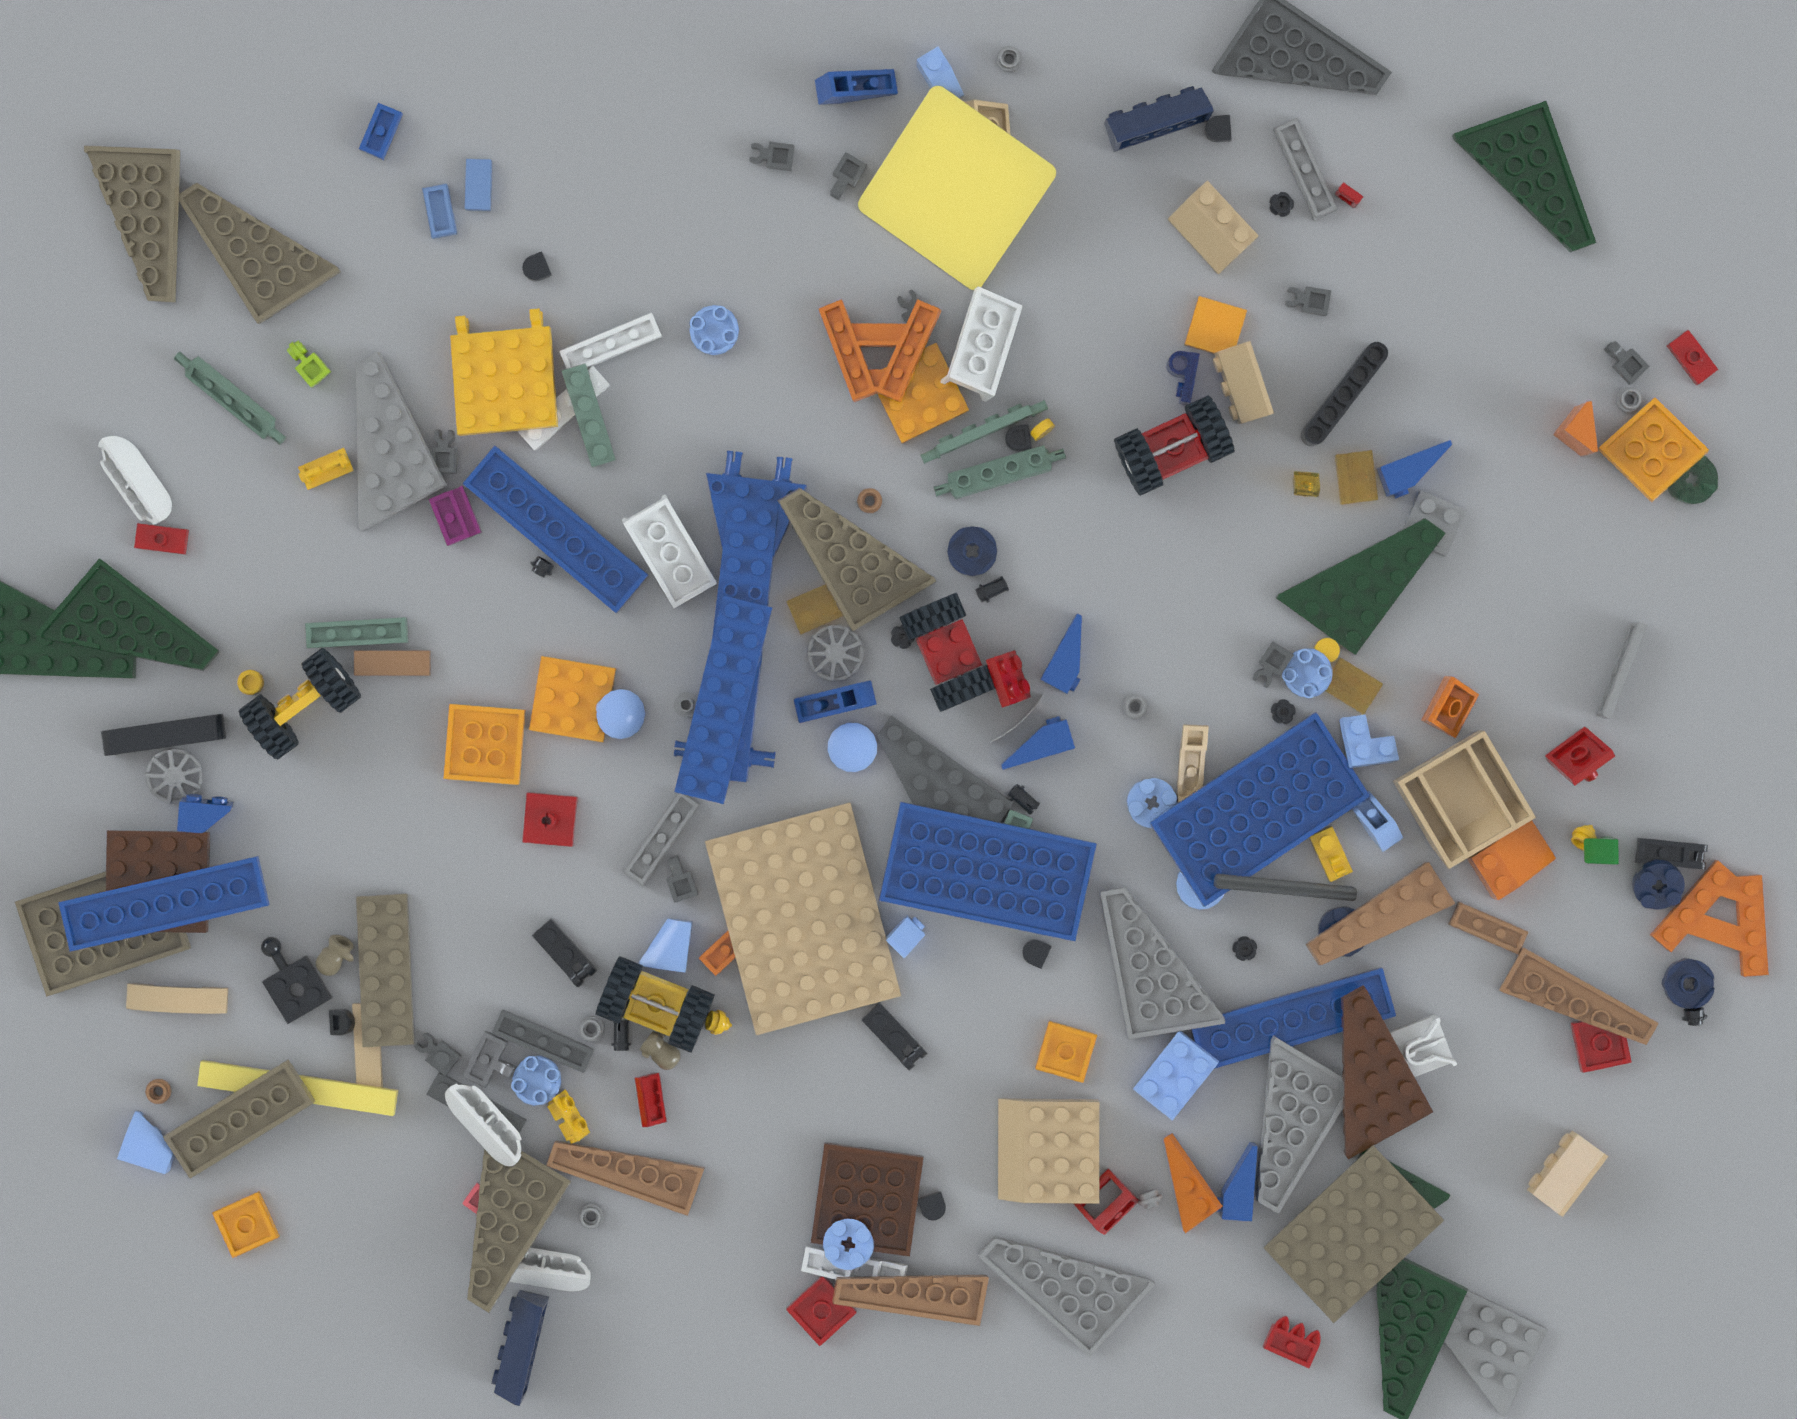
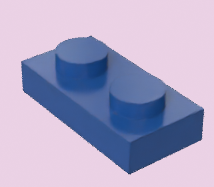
[359,103,403,160]

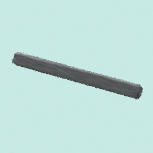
[1214,874,1357,901]

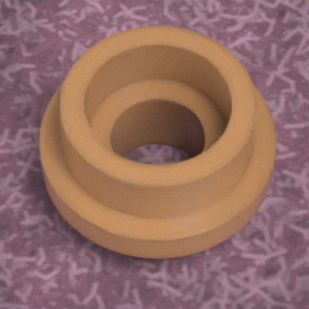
[857,488,882,513]
[145,1079,171,1104]

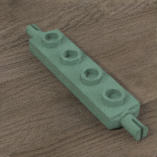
[174,351,286,445]
[920,400,1048,464]
[934,445,1066,499]

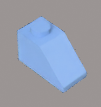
[917,46,964,98]
[1351,791,1403,852]
[886,915,925,958]

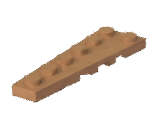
[1305,862,1455,965]
[1499,947,1659,1045]
[546,1141,705,1216]
[832,1275,989,1326]

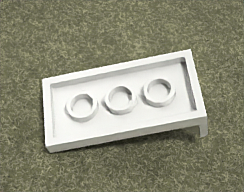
[940,286,1023,402]
[622,494,717,608]
[1389,1014,1457,1077]

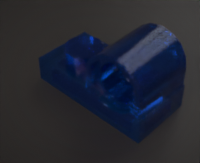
[1166,351,1200,405]

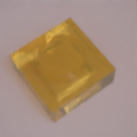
[1293,471,1320,497]

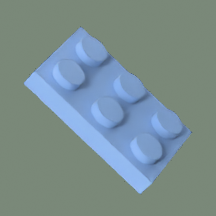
[1133,1031,1219,1121]

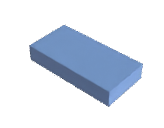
[465,159,492,211]
[422,184,457,239]

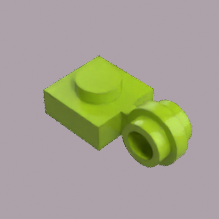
[287,340,332,388]

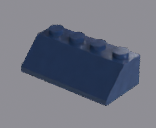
[1104,86,1214,152]
[492,1290,549,1406]

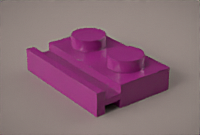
[429,486,482,546]

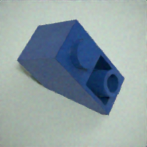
[177,794,234,833]

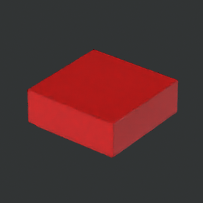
[1334,182,1364,208]

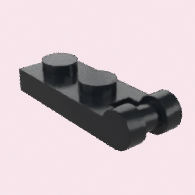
[1635,838,1708,870]
[532,918,597,988]
[862,1002,928,1071]

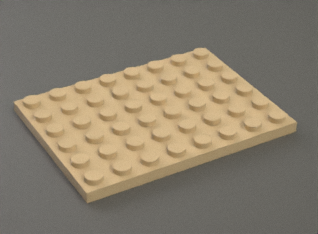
[705,802,901,1035]

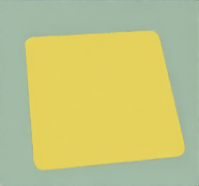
[858,86,1056,290]

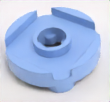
[1127,778,1177,828]
[823,1219,874,1270]

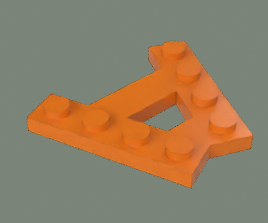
[819,299,941,402]
[1650,860,1769,977]

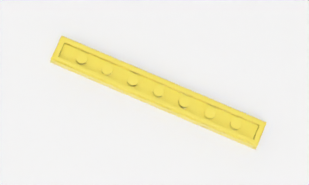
[197,1060,398,1116]

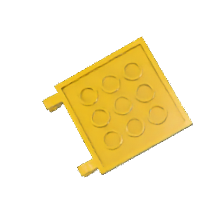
[450,308,558,436]

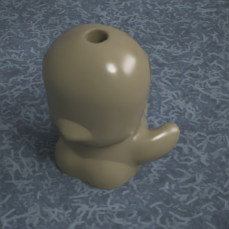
[315,935,354,976]
[639,1031,681,1070]

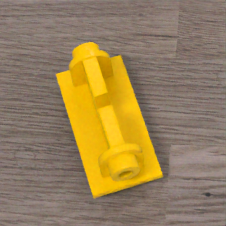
[298,448,354,490]
[547,1089,590,1144]

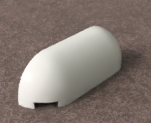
[98,436,172,525]
[445,1084,522,1166]
[510,1248,591,1291]

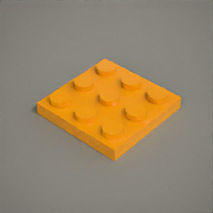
[877,343,969,444]
[1598,398,1709,503]
[529,656,616,742]
[443,704,526,785]

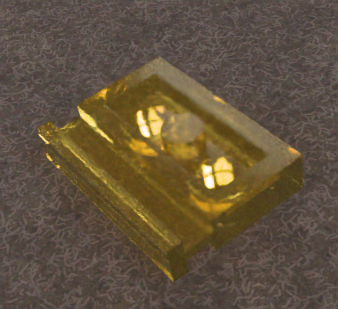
[1335,450,1378,505]
[786,584,843,635]
[1325,658,1383,715]

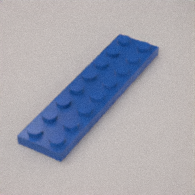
[462,446,649,613]
[674,595,772,804]
[58,856,270,952]
[1191,967,1396,1069]

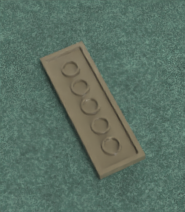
[356,894,414,1047]
[163,1059,315,1178]

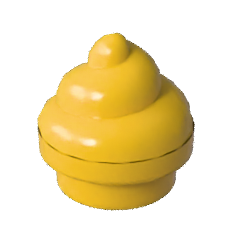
[1571,825,1597,850]
[705,1010,732,1035]

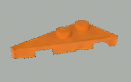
[1164,1133,1223,1233]

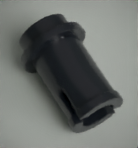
[975,576,1009,603]
[1007,784,1040,815]
[611,1020,631,1051]

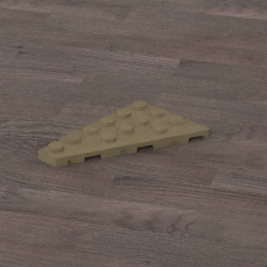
[84,146,180,302]
[179,183,341,324]
[777,488,936,631]
[467,1149,571,1313]

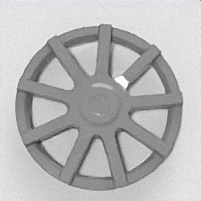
[807,625,864,681]
[145,748,203,804]

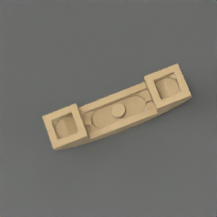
[1177,724,1209,803]
[126,983,228,1014]

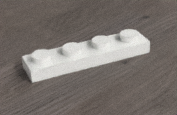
[559,313,662,369]
[518,366,610,451]

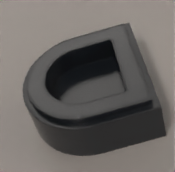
[1205,115,1232,142]
[522,251,552,281]
[1005,424,1032,451]
[1022,939,1052,969]
[329,1009,355,1035]
[918,1191,946,1221]

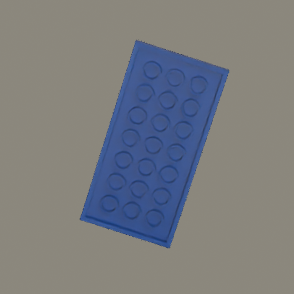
[1149,712,1370,907]
[879,801,1097,941]

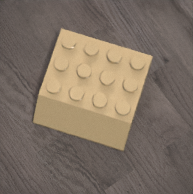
[1393,730,1536,869]
[998,1098,1100,1204]

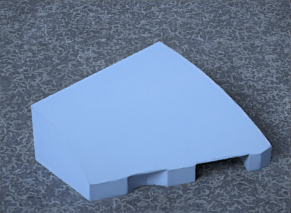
[639,918,693,973]
[117,1111,175,1174]

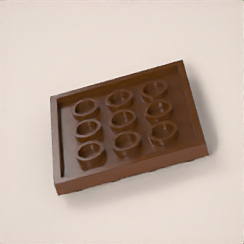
[106,830,210,933]
[811,1142,924,1257]

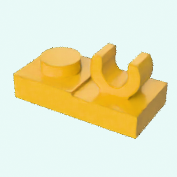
[1309,826,1353,882]

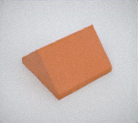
[1553,401,1598,456]
[1421,676,1479,738]

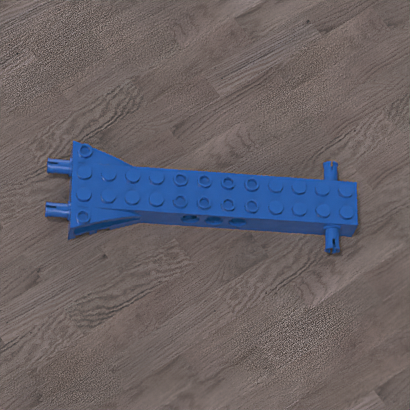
[674,451,807,782]

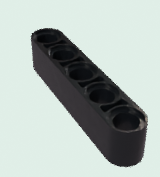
[1301,342,1388,446]
[101,714,226,756]

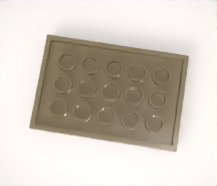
[15,871,191,997]
[1264,1145,1444,1323]

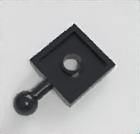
[261,937,333,1024]

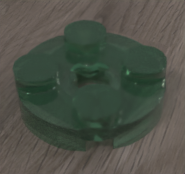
[1667,456,1718,505]

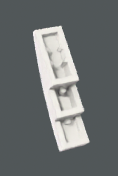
[801,1246,908,1279]

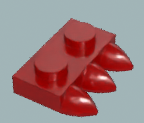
[1263,1316,1321,1369]

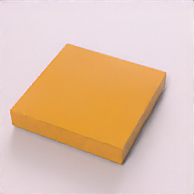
[1184,296,1247,354]
[1035,1020,1097,1083]
[212,1191,280,1258]

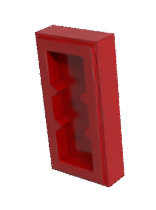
[1666,330,1719,385]
[134,523,189,555]
[635,1073,667,1127]

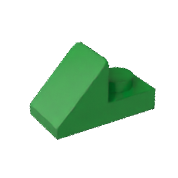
[1584,836,1619,865]

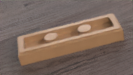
[354,651,431,676]
[1448,902,1528,955]

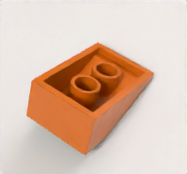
[1467,820,1556,900]

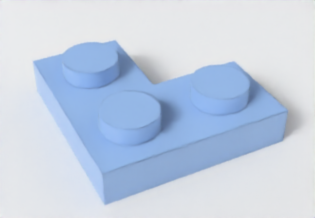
[1339,715,1399,768]

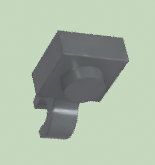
[830,152,867,200]
[1604,341,1650,384]
[666,856,698,903]

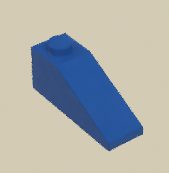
[815,69,898,105]
[1376,440,1452,499]
[1040,613,1082,694]
[793,680,877,723]
[1001,716,1075,770]
[1216,1142,1258,1222]

